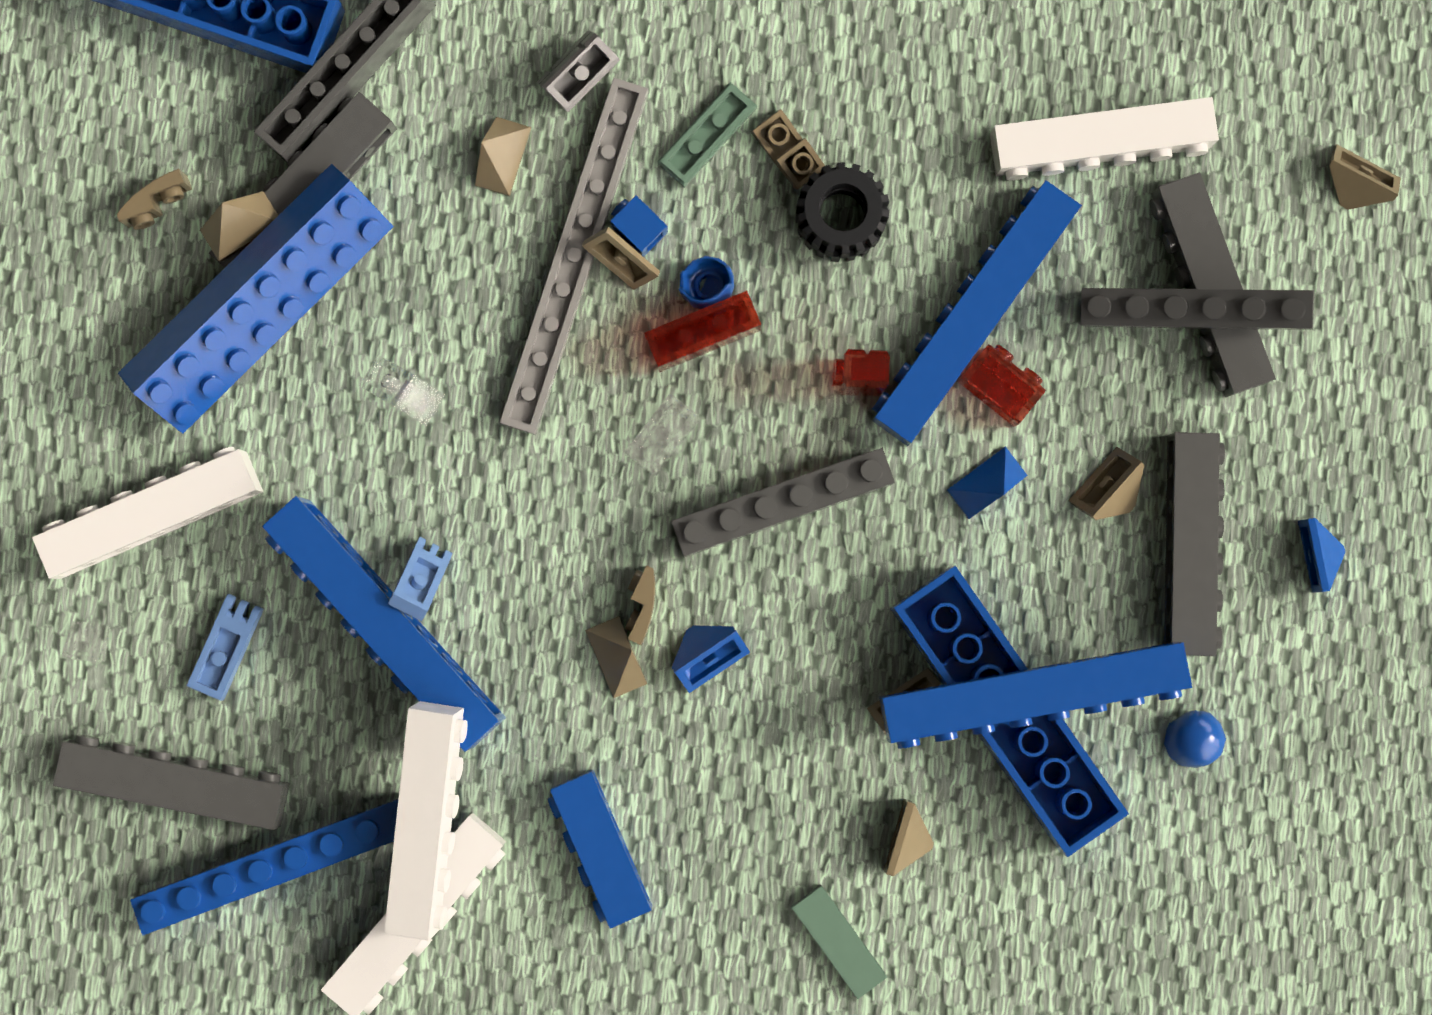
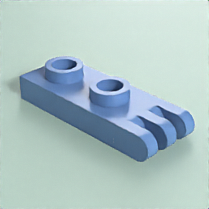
[388,537,453,621]
[187,594,263,701]

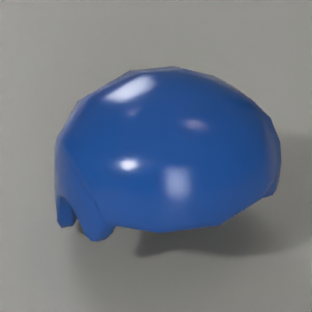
[678,256,734,312]
[1164,710,1226,768]

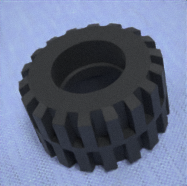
[795,162,890,262]

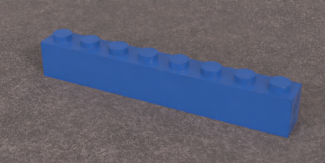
[872,180,1082,446]
[879,642,1193,749]
[130,799,398,936]

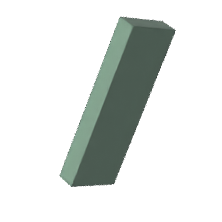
[657,82,757,188]
[791,885,887,999]

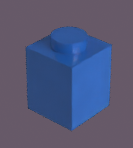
[610,195,668,257]

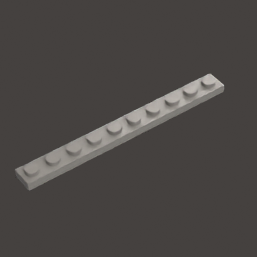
[500,77,649,435]

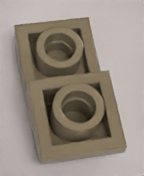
[750,109,825,190]
[117,169,192,230]
[625,565,656,645]

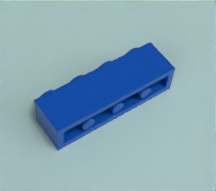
[547,770,652,929]

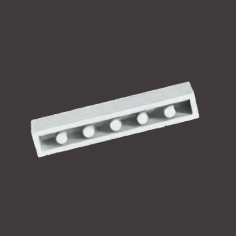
[990,97,1219,181]
[32,447,263,579]
[384,701,467,941]
[321,813,506,1015]

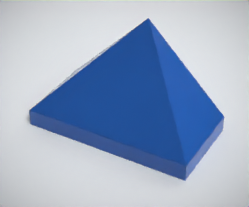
[947,446,1028,519]
[1298,518,1345,593]
[672,625,750,693]

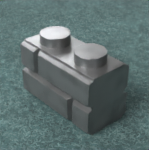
[537,30,620,112]

